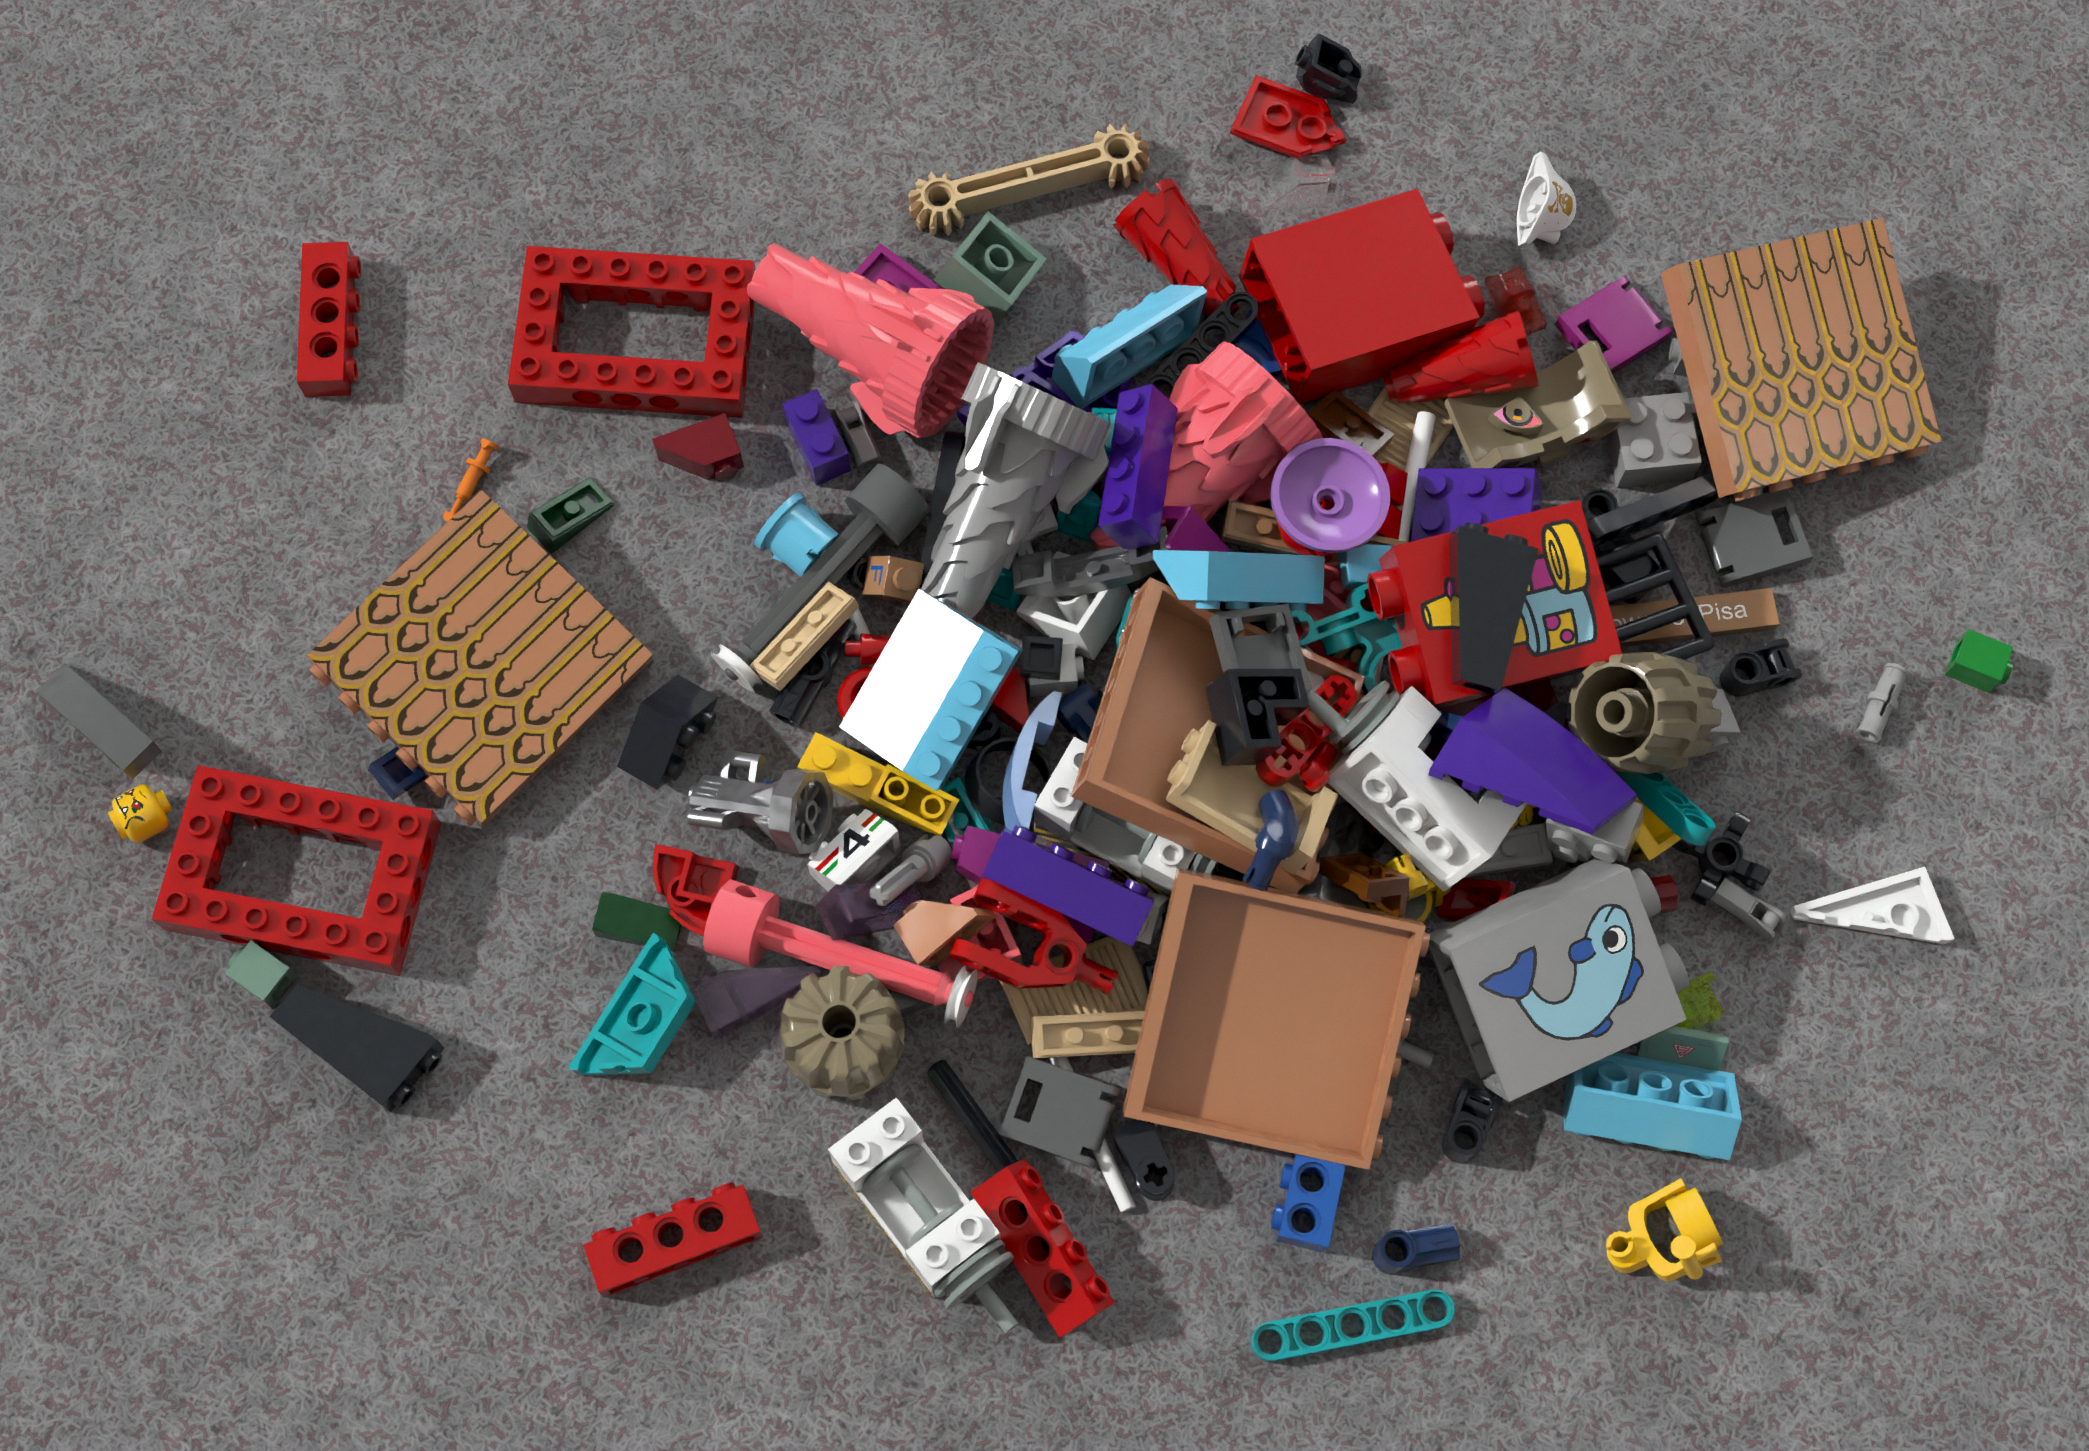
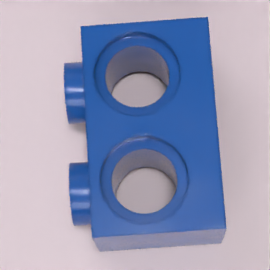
[1271,1154,1346,1253]

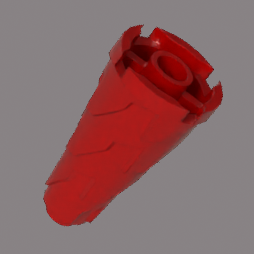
[1113,178,1239,316]
[1384,310,1539,404]

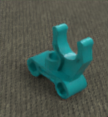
[1291,583,1402,696]

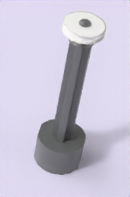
[711,463,931,693]

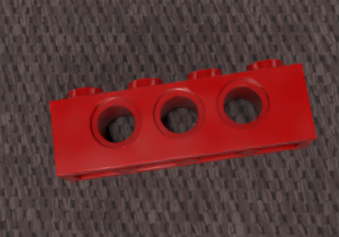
[297,242,361,397]
[971,1159,1115,1338]
[583,1182,763,1298]

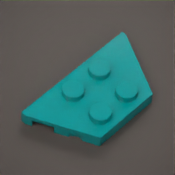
[568,933,696,1076]

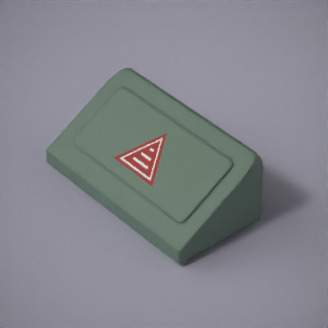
[1636,1026,1729,1071]

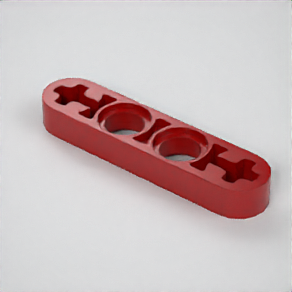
[1256,675,1357,787]

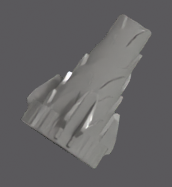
[921,362,1111,619]

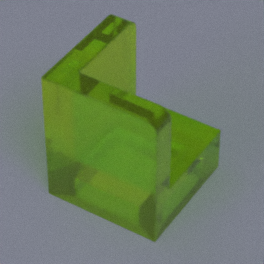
[1676,971,1724,1030]

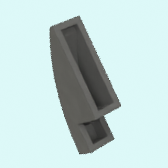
[36,664,162,780]

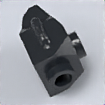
[1295,33,1362,104]

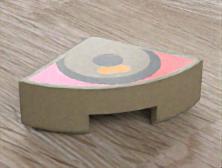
[1488,396,1544,435]

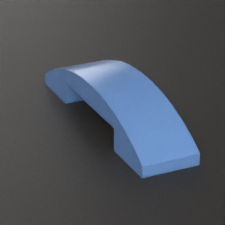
[1002,691,1062,831]

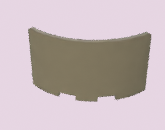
[1444,341,1632,468]

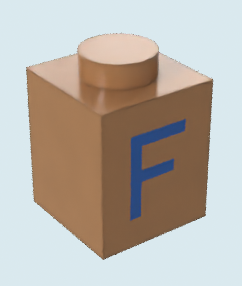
[862,556,924,602]

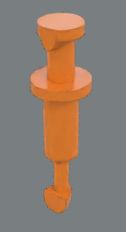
[443,438,499,522]

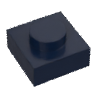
[368,747,426,800]

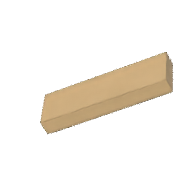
[749,582,859,691]
[1030,1011,1145,1058]

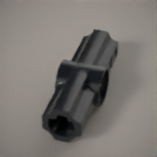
[769,619,857,728]

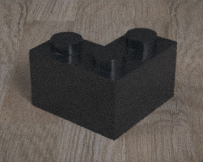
[1205,668,1309,766]
[617,675,718,790]

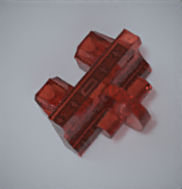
[1484,266,1547,336]

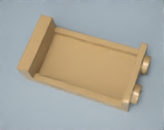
[1165,720,1338,875]

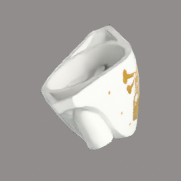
[1517,152,1576,247]

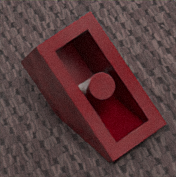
[652,413,744,480]

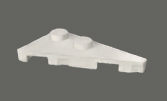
[1790,867,1954,944]

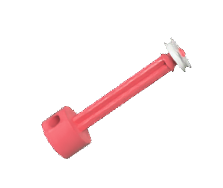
[703,879,978,1028]

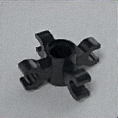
[1672,811,1771,906]

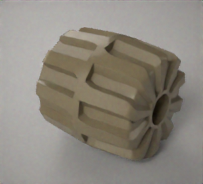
[1568,652,1722,774]
[780,966,905,1102]

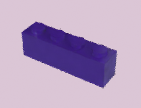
[1098,384,1178,550]
[982,825,1154,947]

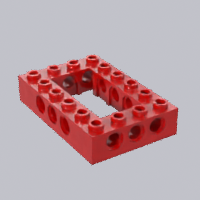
[508,246,756,418]
[152,765,442,976]

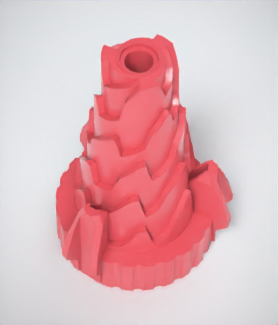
[747,243,994,438]
[1088,341,1323,550]

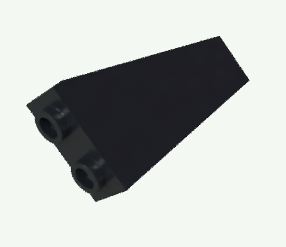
[1449,523,1539,696]
[269,984,444,1113]

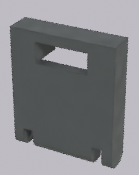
[1696,489,1813,588]
[1209,604,1312,694]
[999,1056,1121,1169]

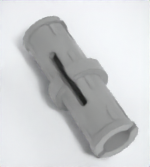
[1855,663,1909,743]

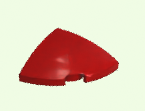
[652,844,739,937]

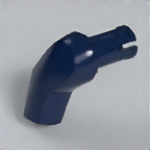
[1243,790,1300,891]

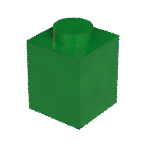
[1945,629,2014,693]

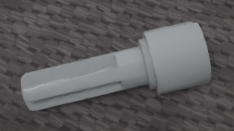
[870,834,952,906]

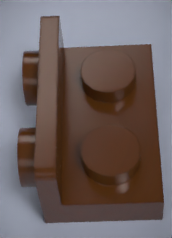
[1308,389,1395,457]
[1319,853,1410,917]

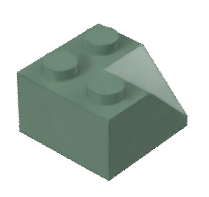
[934,211,1047,326]

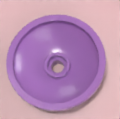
[1270,438,1390,553]

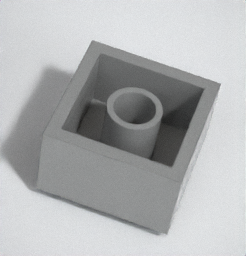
[1607,392,1702,488]

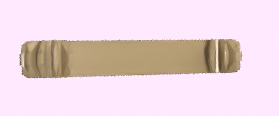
[909,123,1150,236]

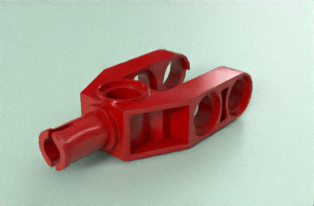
[949,879,1118,995]

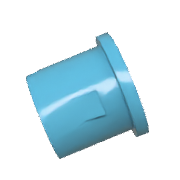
[754,492,840,577]

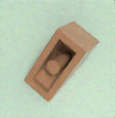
[893,900,997,966]

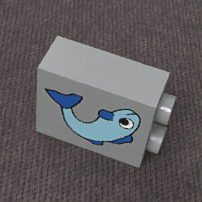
[1428,858,1689,1102]

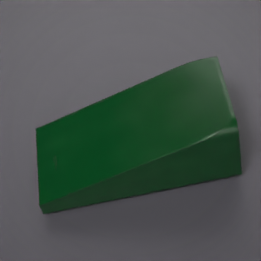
[527,477,614,554]
[592,892,682,952]

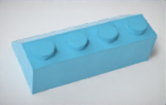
[1051,285,1208,409]
[1153,550,1325,611]
[1563,1052,1742,1160]

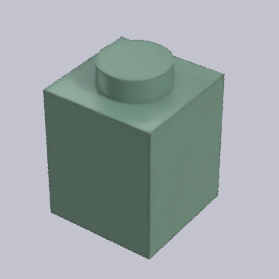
[225,941,298,1009]

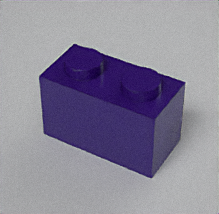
[782,389,851,486]

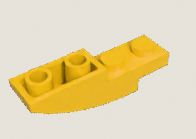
[797,732,959,836]

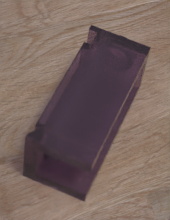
[816,879,925,941]

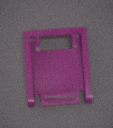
[1554,276,1673,374]

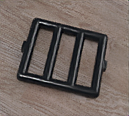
[1595,532,1714,660]

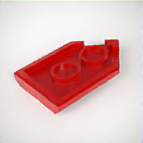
[1230,75,1347,159]

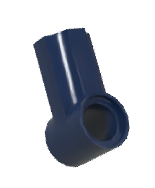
[1056,683,1101,743]
[1372,1223,1460,1274]

